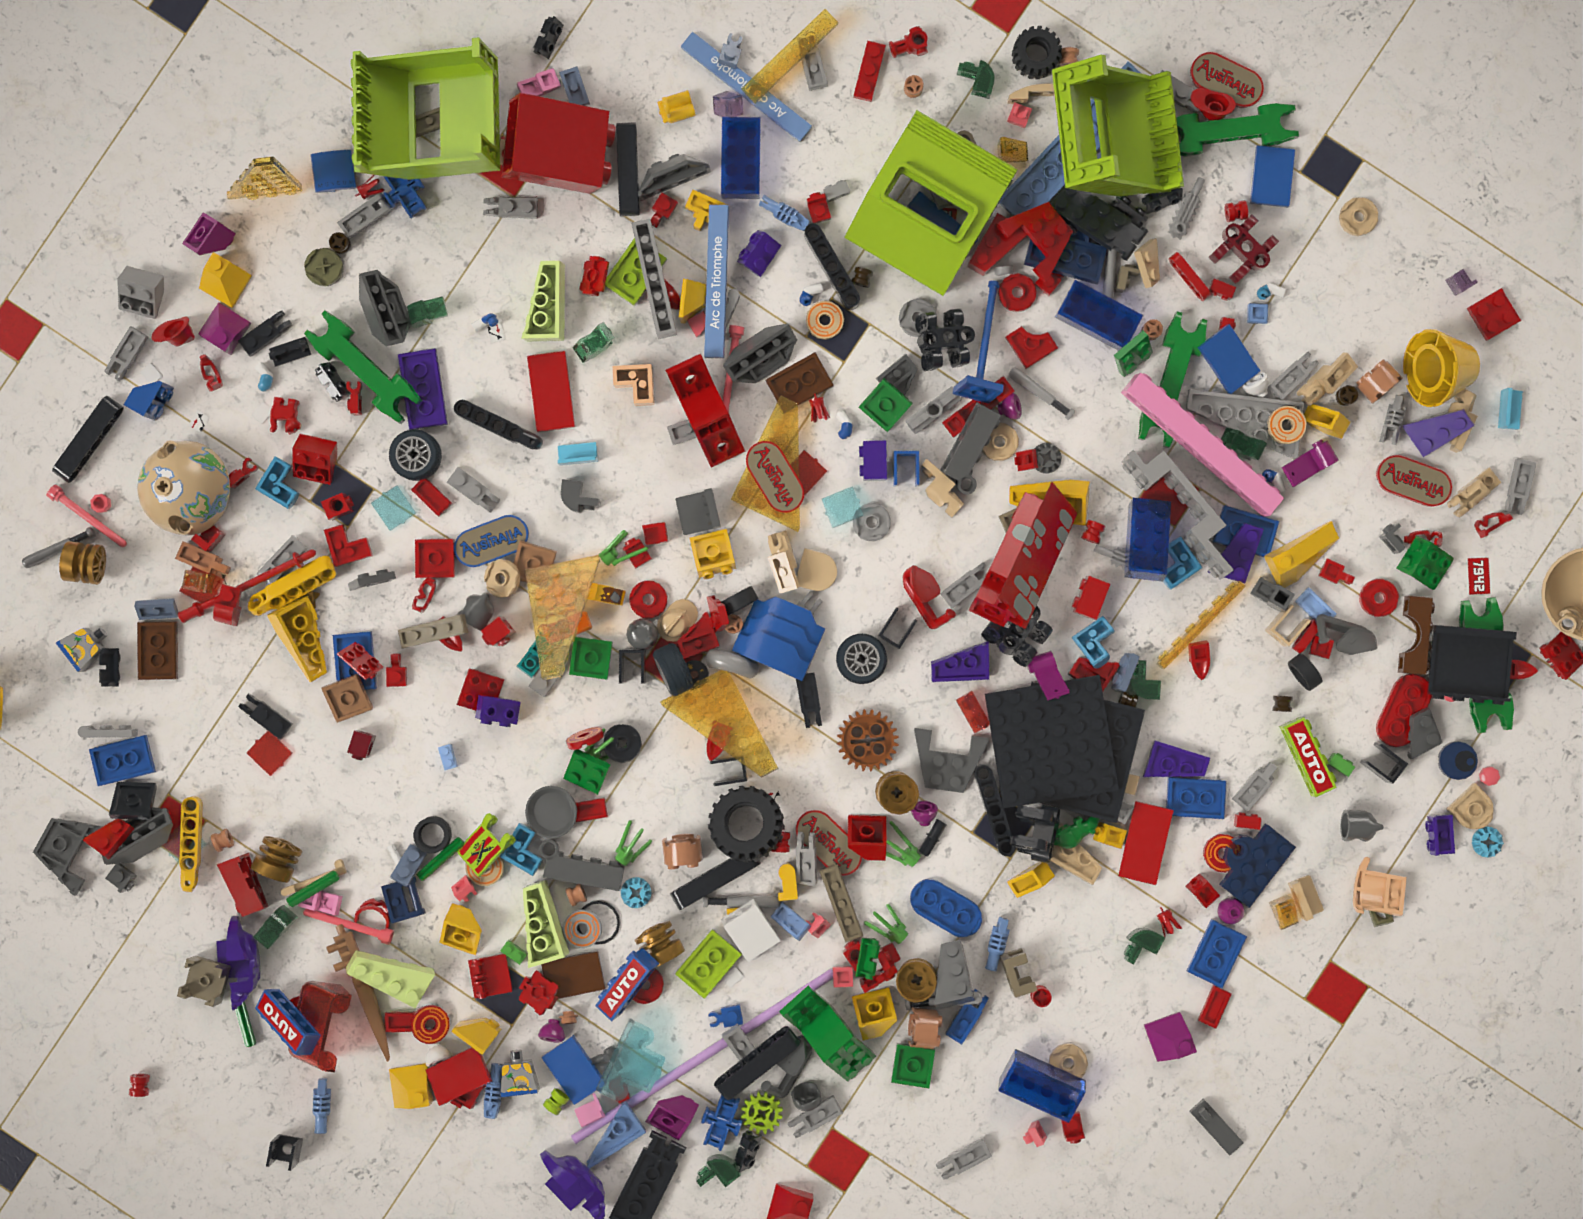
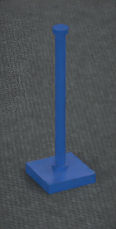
[953,281,1004,404]

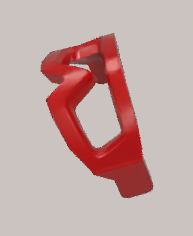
[199,354,223,391]
[1474,512,1513,538]
[1404,530,1443,547]
[412,578,436,613]
[354,898,391,929]

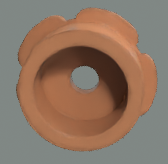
[559,1011,578,1024]

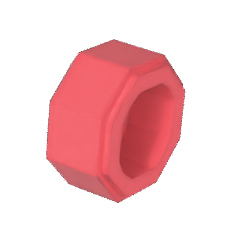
[90,494,111,513]
[1479,766,1500,786]

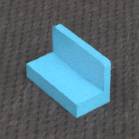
[1498,388,1523,430]
[558,442,598,466]

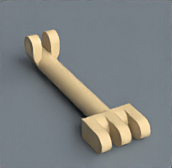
[281,859,347,896]

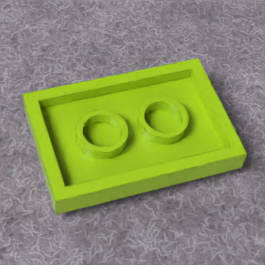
[605,238,667,306]
[675,929,742,999]

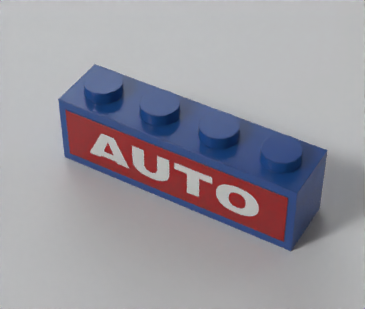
[595,948,659,1022]
[255,989,321,1056]

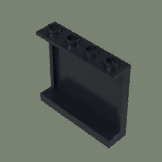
[1427,625,1517,705]

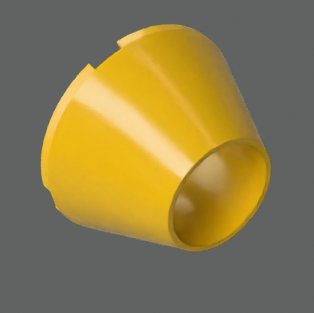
[1403,329,1480,407]

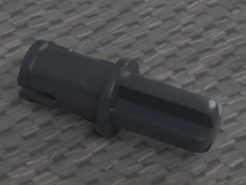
[919,819,947,857]

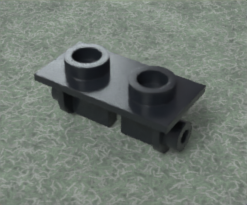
[533,16,564,59]
[1142,188,1183,214]
[1110,196,1148,228]
[268,337,312,367]
[315,362,351,402]
[99,648,121,687]
[734,1130,762,1172]

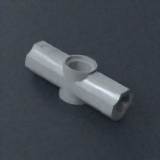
[905,386,962,434]

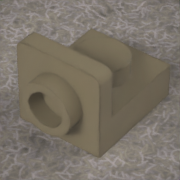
[1114,264,1140,293]

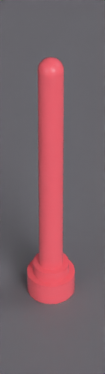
[722,325,745,412]
[46,484,127,547]
[303,909,394,945]

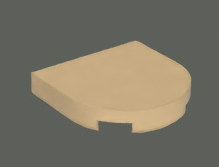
[797,548,837,591]
[1446,783,1493,829]

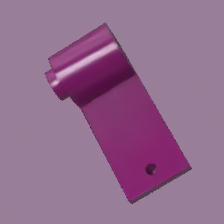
[1281,439,1339,487]
[1027,651,1070,700]

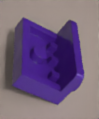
[737,230,782,277]
[1425,814,1455,856]

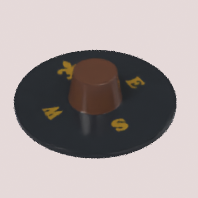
[686,660,709,689]

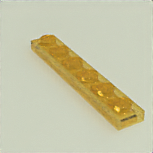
[741,9,838,104]
[1156,581,1246,669]

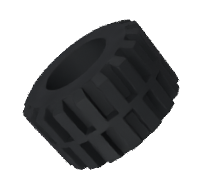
[1012,26,1062,80]

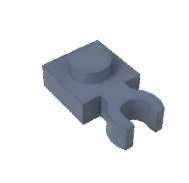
[718,33,742,69]

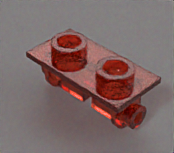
[956,691,990,734]

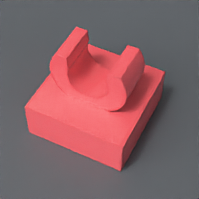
[1007,102,1032,128]
[451,875,477,902]
[806,913,831,938]
[833,966,853,988]
[1023,1120,1047,1147]

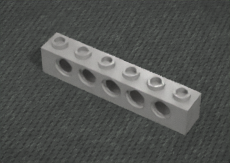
[631,219,677,339]

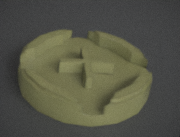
[304,248,343,286]

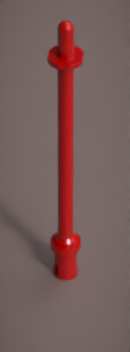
[178,549,316,623]

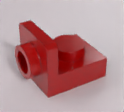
[806,192,831,224]
[623,538,652,569]
[1185,874,1220,908]
[878,943,901,971]
[1060,1111,1085,1144]

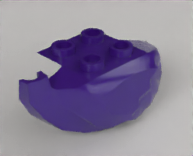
[216,915,260,1011]
[540,1150,606,1219]

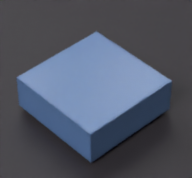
[1247,303,1268,324]

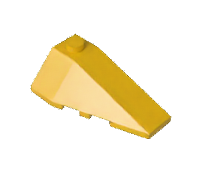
[1009,480,1090,526]
[1264,521,1339,588]
[267,596,327,682]

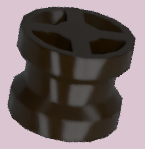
[329,232,351,254]
[851,267,874,288]
[1335,385,1358,406]
[1118,692,1138,707]
[1272,695,1293,712]

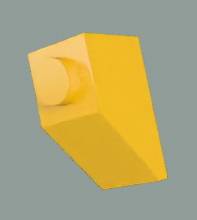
[1303,404,1350,439]
[1007,862,1055,898]

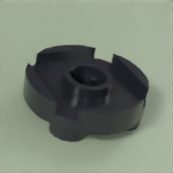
[603,724,642,763]

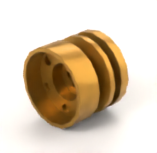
[59,541,106,585]
[875,771,919,815]
[251,836,302,883]
[634,921,685,967]
[896,958,937,1003]

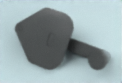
[1316,614,1377,655]
[761,1035,813,1098]

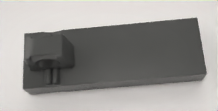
[1189,1098,1244,1156]

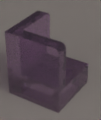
[713,91,743,119]
[1445,269,1478,296]

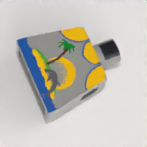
[56,627,107,672]
[501,1050,540,1097]

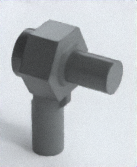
[590,1045,622,1071]

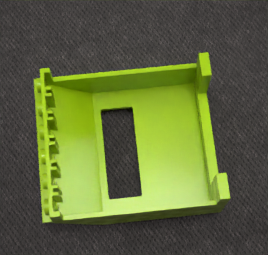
[351,37,500,180]
[1052,54,1184,196]
[844,110,1018,296]

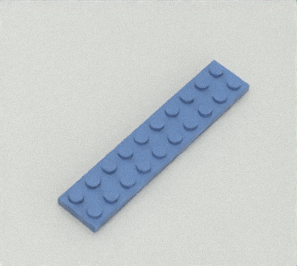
[999,61,1142,216]

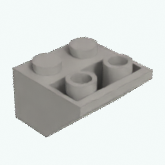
[117,266,164,319]

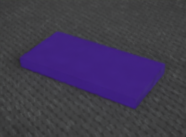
[398,348,448,430]

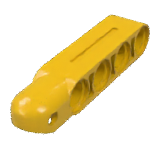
[248,556,336,616]
[179,796,203,892]

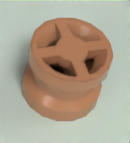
[1059,47,1079,67]
[904,75,924,98]
[1141,319,1163,341]
[725,614,743,634]
[211,829,234,852]
[566,884,587,907]

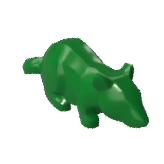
[1054,816,1099,849]

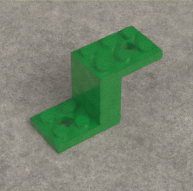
[779,985,876,1082]

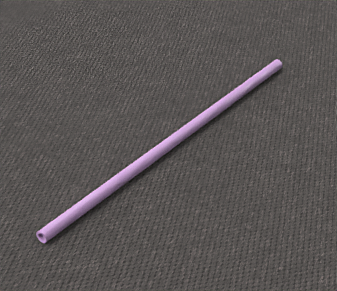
[571,969,833,1144]

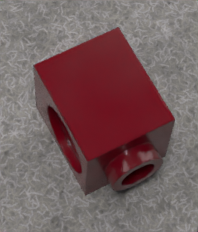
[347,730,376,760]

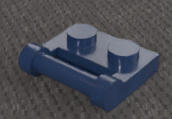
[381,876,426,924]

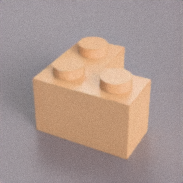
[613,364,655,406]

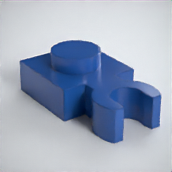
[708,1004,743,1028]

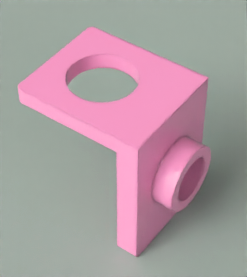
[574,1093,606,1128]

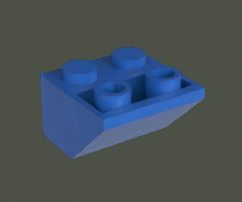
[123,381,174,420]

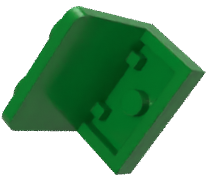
[1396,536,1454,590]

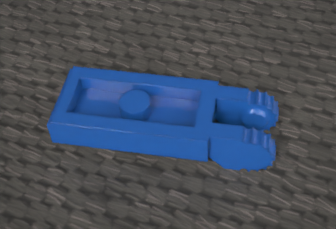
[945,989,989,1045]

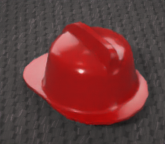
[1190,88,1236,121]
[151,316,195,347]

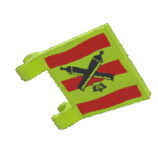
[457,813,516,877]

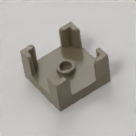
[1000,948,1038,998]
[177,955,231,1007]

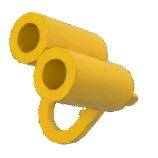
[657,90,696,123]

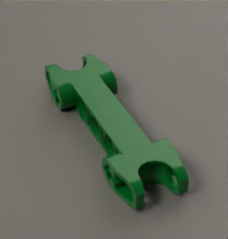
[1176,103,1299,157]
[304,310,423,424]
[1138,311,1207,448]
[1459,597,1514,733]

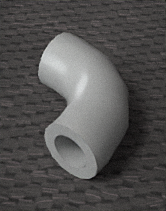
[706,649,759,678]

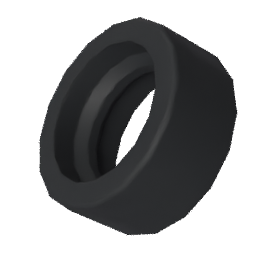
[721,586,759,616]
[1288,653,1323,691]
[413,816,452,854]

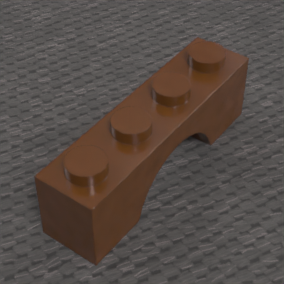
[1397,596,1435,675]

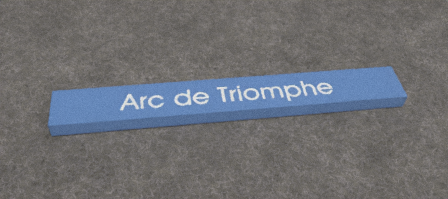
[681,32,812,142]
[704,205,729,358]

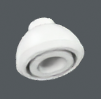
[1242,372,1269,398]
[425,1042,452,1067]

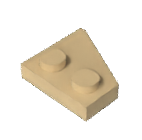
[1134,238,1160,288]

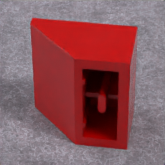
[292,434,337,485]

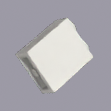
[721,899,780,962]

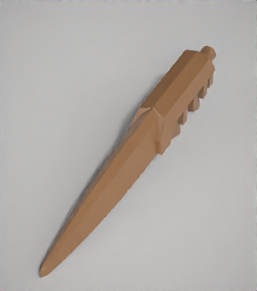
[326,924,390,1062]

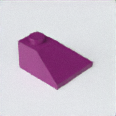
[182,212,236,255]
[198,302,251,355]
[1144,1012,1197,1062]
[645,1095,699,1140]

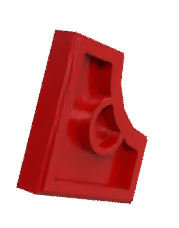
[1005,326,1058,369]

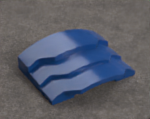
[732,597,825,682]

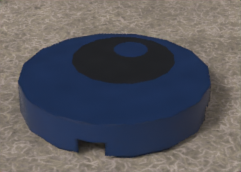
[1438,741,1478,780]

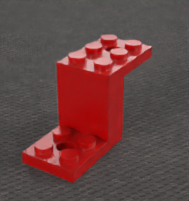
[665,353,746,468]

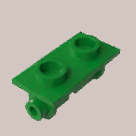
[855,938,881,980]

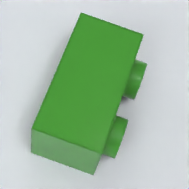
[1328,753,1355,777]
[500,940,528,965]

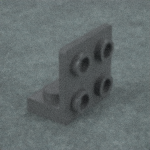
[675,488,721,535]

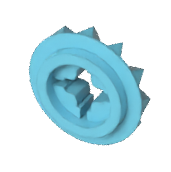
[1472,827,1504,858]
[621,877,651,908]

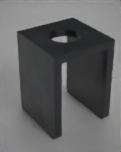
[878,607,918,649]
[619,650,646,684]
[1360,742,1408,784]
[710,755,748,786]
[266,1134,303,1171]

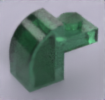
[956,60,995,99]
[407,296,448,328]
[572,322,615,363]
[1221,427,1267,461]
[1128,660,1161,700]
[253,905,298,949]
[1124,928,1165,965]
[696,1154,741,1187]

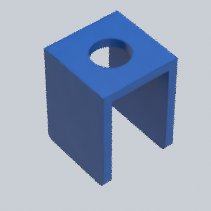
[893,451,919,487]

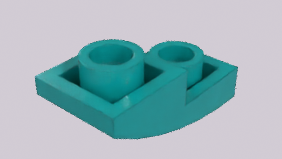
[516,634,555,678]

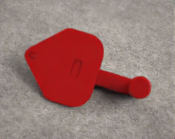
[902,565,956,629]

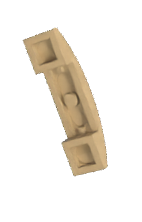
[1007,84,1055,104]

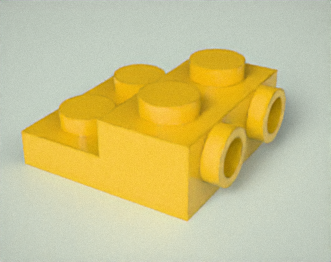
[690,529,737,579]

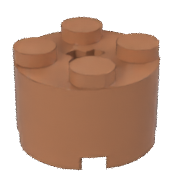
[1356,359,1403,404]
[662,834,703,869]
[908,1008,942,1049]

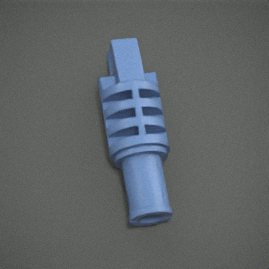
[759,195,810,231]
[985,917,1010,972]
[484,1063,503,1119]
[313,1078,331,1134]

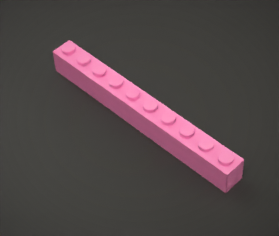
[1121,373,1284,517]

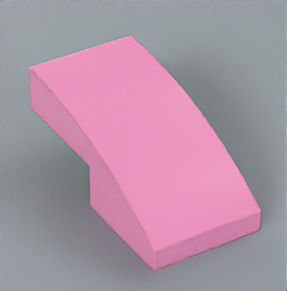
[517,68,561,96]
[298,891,343,915]

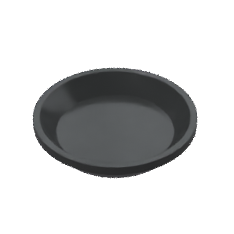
[525,786,577,839]

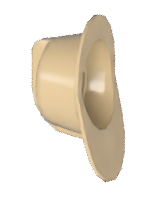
[657,599,698,642]

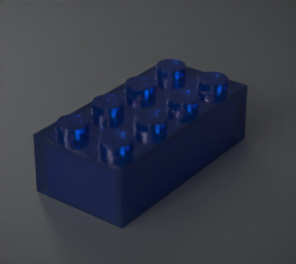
[721,117,761,199]
[1055,280,1143,351]
[1124,497,1171,582]
[998,1049,1086,1123]

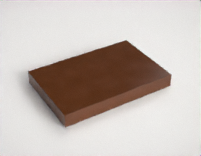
[765,352,834,414]
[137,622,178,680]
[541,951,606,999]

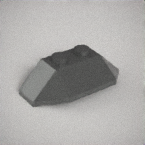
[638,154,711,201]
[359,270,412,347]
[723,323,798,383]
[101,807,173,865]

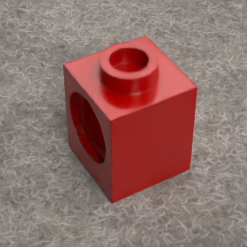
[321,493,354,521]
[843,940,861,972]

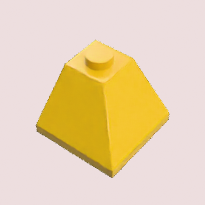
[199,252,252,308]
[679,279,706,324]
[439,903,482,956]
[852,987,897,1041]
[451,1018,502,1055]
[389,1063,433,1109]

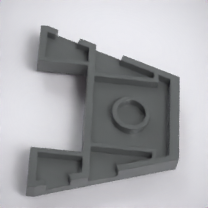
[914,728,989,793]
[33,818,103,896]

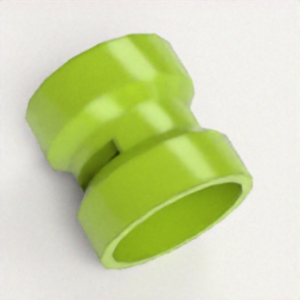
[543,1088,570,1115]

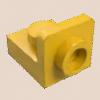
[1093,822,1127,849]

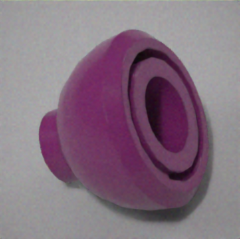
[998,393,1022,420]
[911,801,938,826]
[1217,897,1245,924]
[538,1019,565,1043]

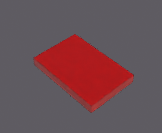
[425,1047,492,1106]

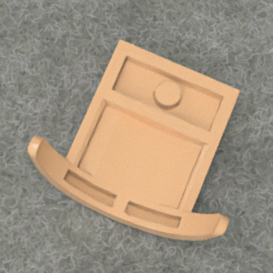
[1353,857,1407,916]

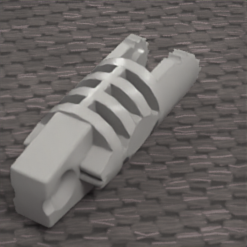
[1379,395,1406,445]

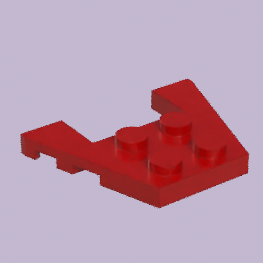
[995,202,1073,283]

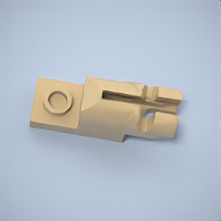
[1297,352,1358,406]
[1447,389,1478,453]
[921,459,964,518]
[1447,467,1501,517]
[768,530,800,593]

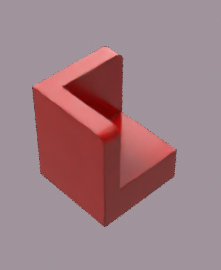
[642,522,668,545]
[191,525,225,552]

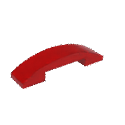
[942,376,1015,438]

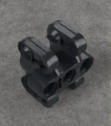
[915,309,975,371]
[981,605,1053,667]
[1010,805,1060,863]

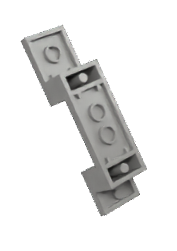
[1122,450,1233,580]

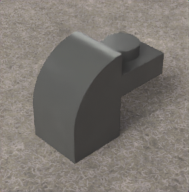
[561,479,600,513]
[1250,577,1295,612]

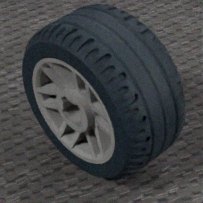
[389,429,442,481]
[836,633,887,684]
[653,643,694,696]

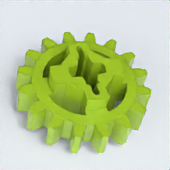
[741,1091,783,1134]

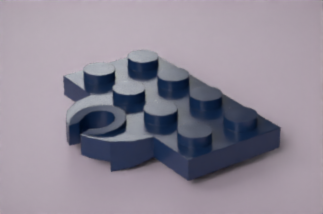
[1024,222,1107,285]
[1219,823,1296,908]

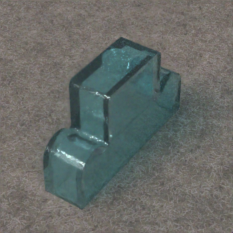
[596,1018,665,1101]

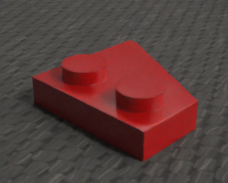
[706,595,729,633]
[677,612,720,660]
[1068,657,1120,691]
[83,819,134,860]
[859,964,898,993]

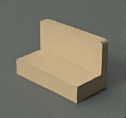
[1288,875,1324,921]

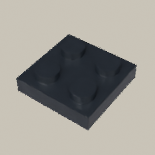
[109,782,157,820]

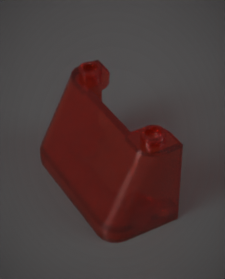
[288,981,352,1073]

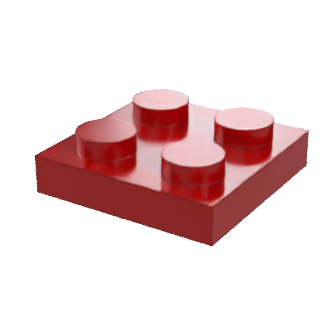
[1466,288,1521,341]
[415,539,455,578]

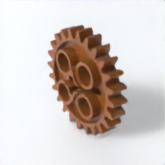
[837,709,899,772]

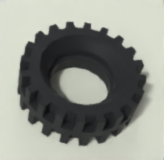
[708,785,785,863]

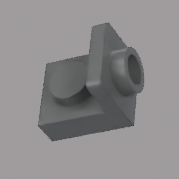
[1379,523,1405,554]
[105,864,137,893]

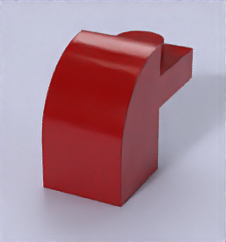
[213,584,242,626]

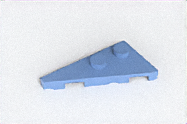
[587,1101,646,1169]

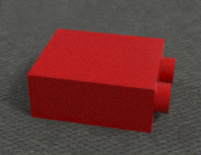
[501,93,615,194]

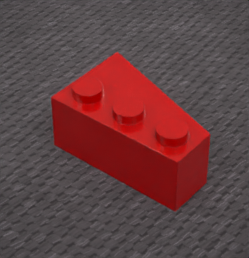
[967,213,1028,276]
[217,853,269,917]

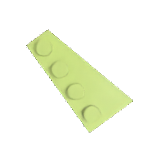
[521,261,565,342]
[523,880,569,968]
[346,950,435,1008]

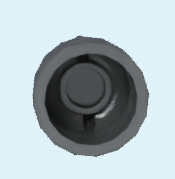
[457,593,494,631]
[626,619,659,650]
[1340,810,1384,842]

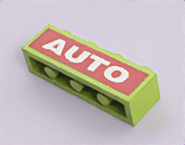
[1279,717,1337,797]

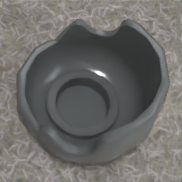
[791,1082,822,1111]

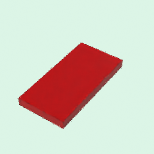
[527,351,575,432]
[1118,801,1173,885]

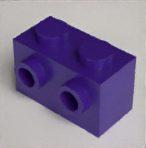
[859,440,887,481]
[475,695,521,727]

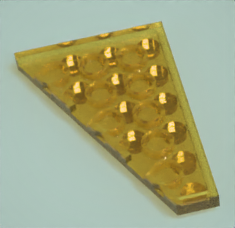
[227,156,302,200]
[731,396,800,532]
[525,555,600,680]
[660,670,779,778]

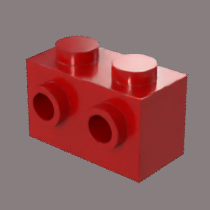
[1072,576,1110,620]
[481,616,516,647]

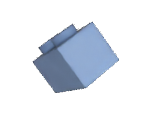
[438,744,458,770]

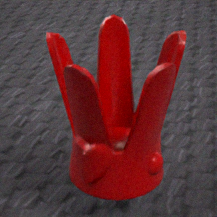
[355,175,385,200]
[809,393,830,423]
[1157,907,1182,937]

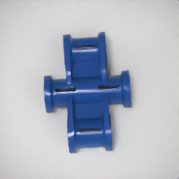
[383,176,427,219]
[701,1095,743,1151]

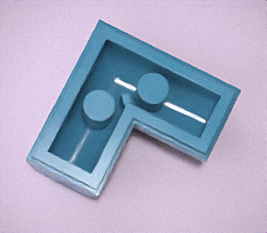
[255,456,299,509]
[1159,536,1203,590]
[1072,616,1115,668]
[500,823,543,876]

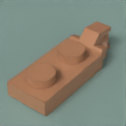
[175,541,231,575]

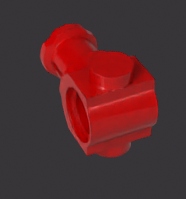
[889,26,928,58]

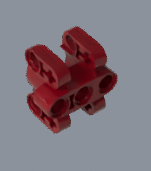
[1208,214,1279,284]

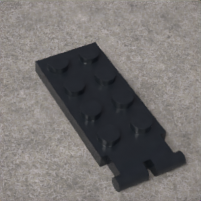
[1050,185,1148,261]
[609,1130,687,1219]

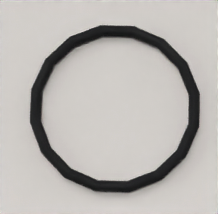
[577,901,620,945]

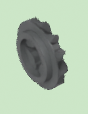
[1034,443,1062,474]

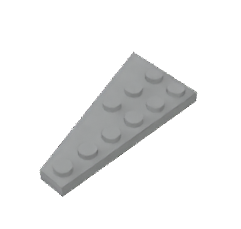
[1186,389,1304,459]

